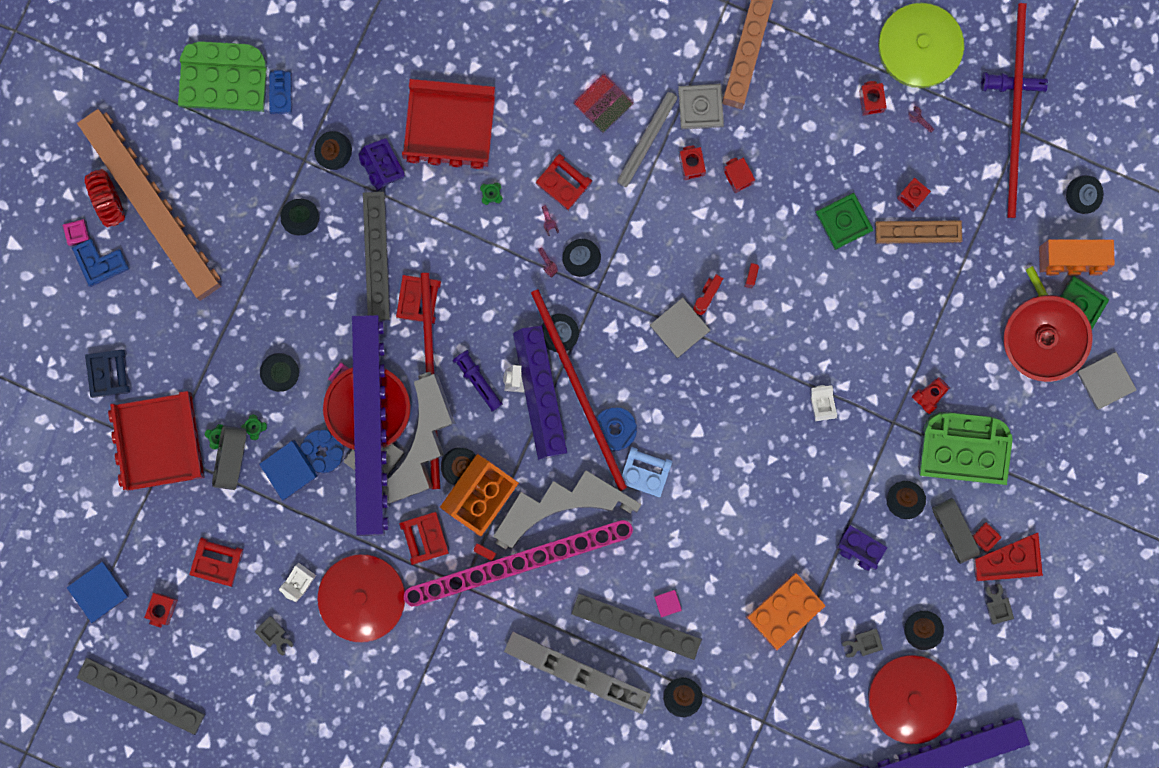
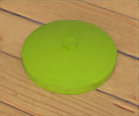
[878,3,964,88]

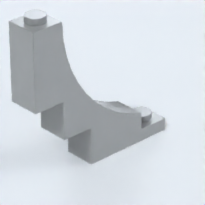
[384,372,456,504]
[493,471,642,549]
[504,632,651,714]

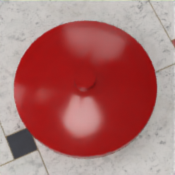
[1003,295,1093,382]
[323,367,411,450]
[317,554,405,642]
[868,655,957,744]

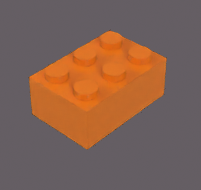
[1039,239,1115,276]
[440,454,519,536]
[746,573,826,650]

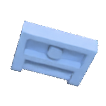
[622,447,672,498]

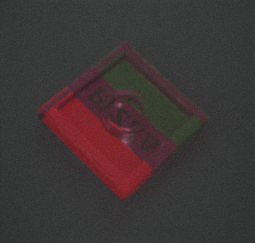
[573,73,634,133]

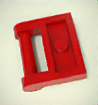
[535,154,593,211]
[693,274,724,316]
[396,275,441,324]
[399,512,449,565]
[189,537,244,587]

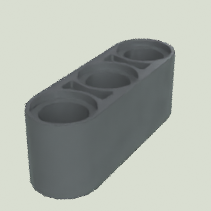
[212,425,246,490]
[932,498,980,564]

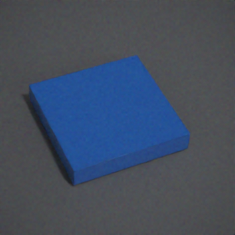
[259,440,318,501]
[67,562,129,623]

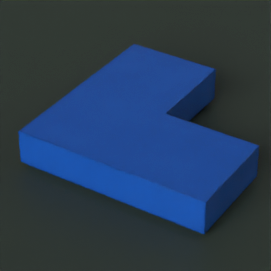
[72,239,129,287]

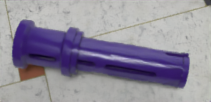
[981,72,1048,92]
[452,350,503,412]

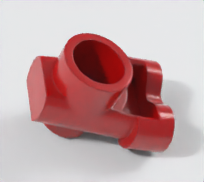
[912,377,950,414]

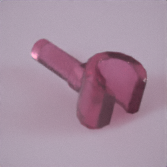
[908,106,934,133]
[542,205,559,236]
[538,248,558,278]

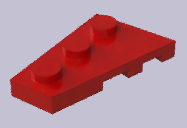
[974,532,1043,581]

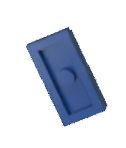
[269,70,292,114]

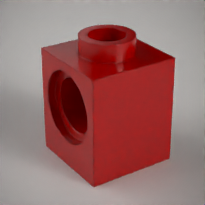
[859,81,887,116]
[679,145,706,180]
[723,157,755,193]
[897,177,931,212]
[144,593,178,628]

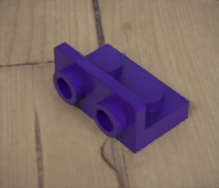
[358,138,405,191]
[836,525,888,571]

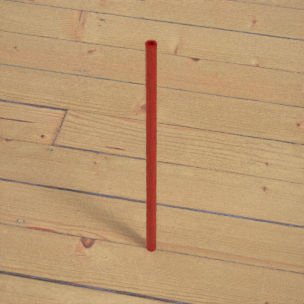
[1007,3,1027,218]
[421,273,440,489]
[531,289,627,491]

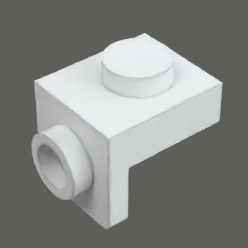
[503,365,524,393]
[810,385,837,421]
[279,563,316,602]

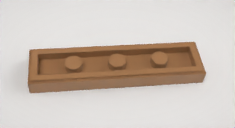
[875,221,962,244]

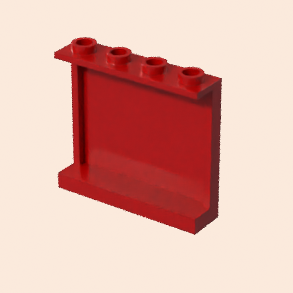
[402,79,496,169]
[108,391,205,491]

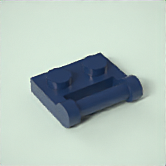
[85,350,130,398]

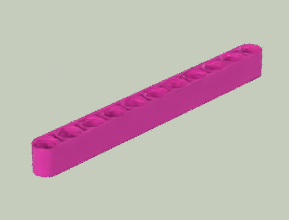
[404,520,633,607]

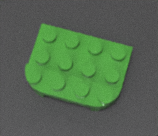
[178,42,267,112]
[919,412,1012,485]

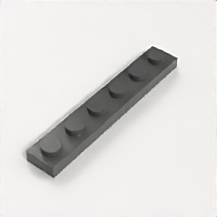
[363,192,390,321]
[571,594,702,660]
[77,658,206,735]

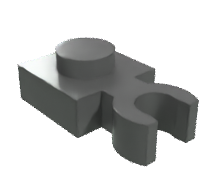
[985,584,1014,625]
[254,616,294,655]
[841,628,883,657]

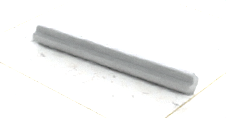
[617,92,677,187]

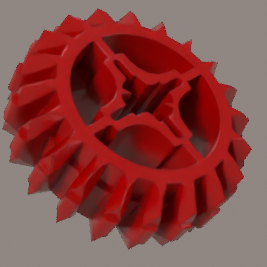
[84,169,125,228]

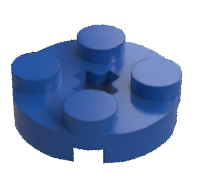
[596,408,637,451]
[300,430,344,473]

